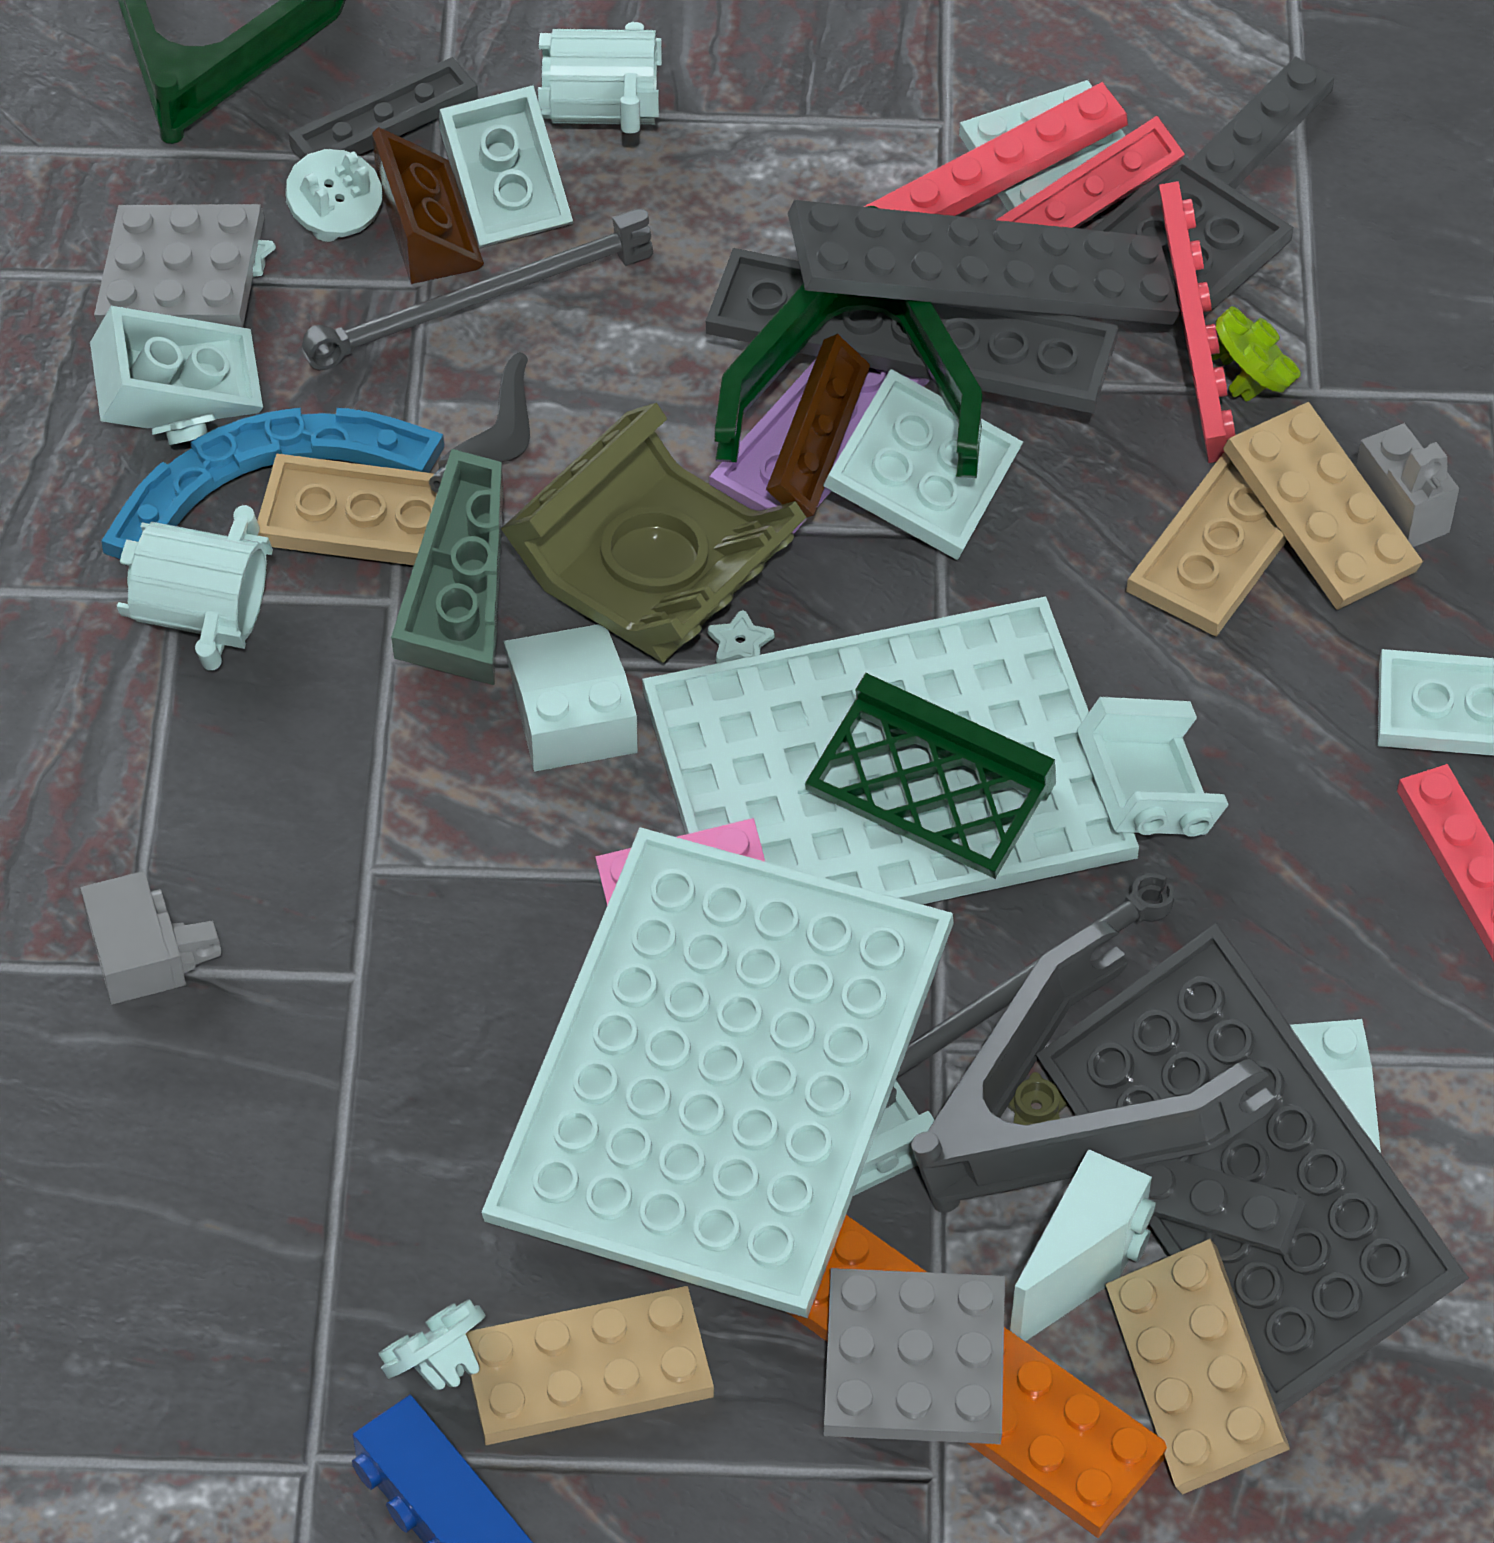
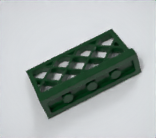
[805,672,1056,879]

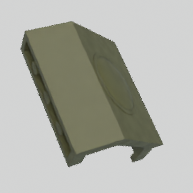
[501,402,807,663]

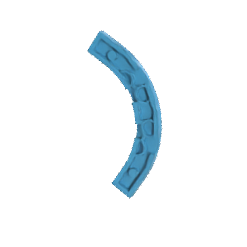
[101,408,444,559]

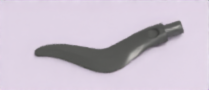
[429,352,530,493]

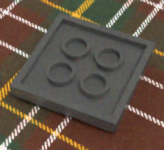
[1091,156,1294,317]

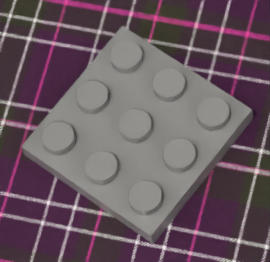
[94,204,264,328]
[824,1268,1005,1444]

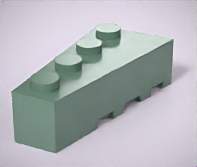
[391,449,503,685]

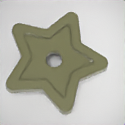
[1007,1072,1069,1125]

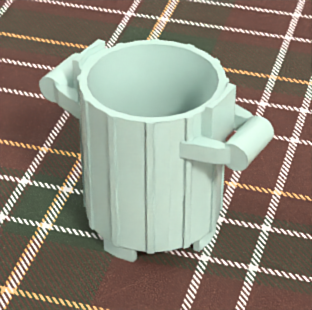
[538,22,662,133]
[117,505,273,670]

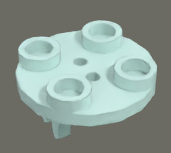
[285,149,382,242]
[379,1299,486,1390]

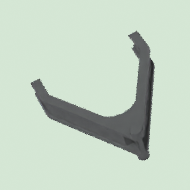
[911,921,1275,1213]

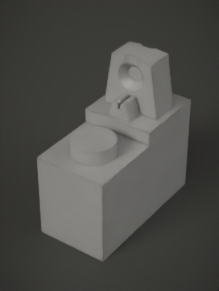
[1356,423,1459,547]
[80,871,221,1005]

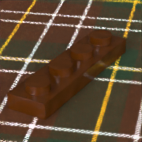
[766,333,870,518]

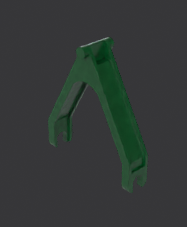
[117,0,346,144]
[715,206,982,478]

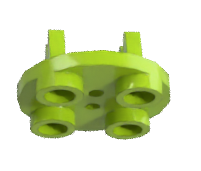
[1211,306,1301,401]

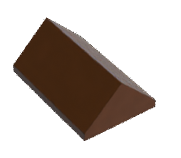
[372,127,484,284]

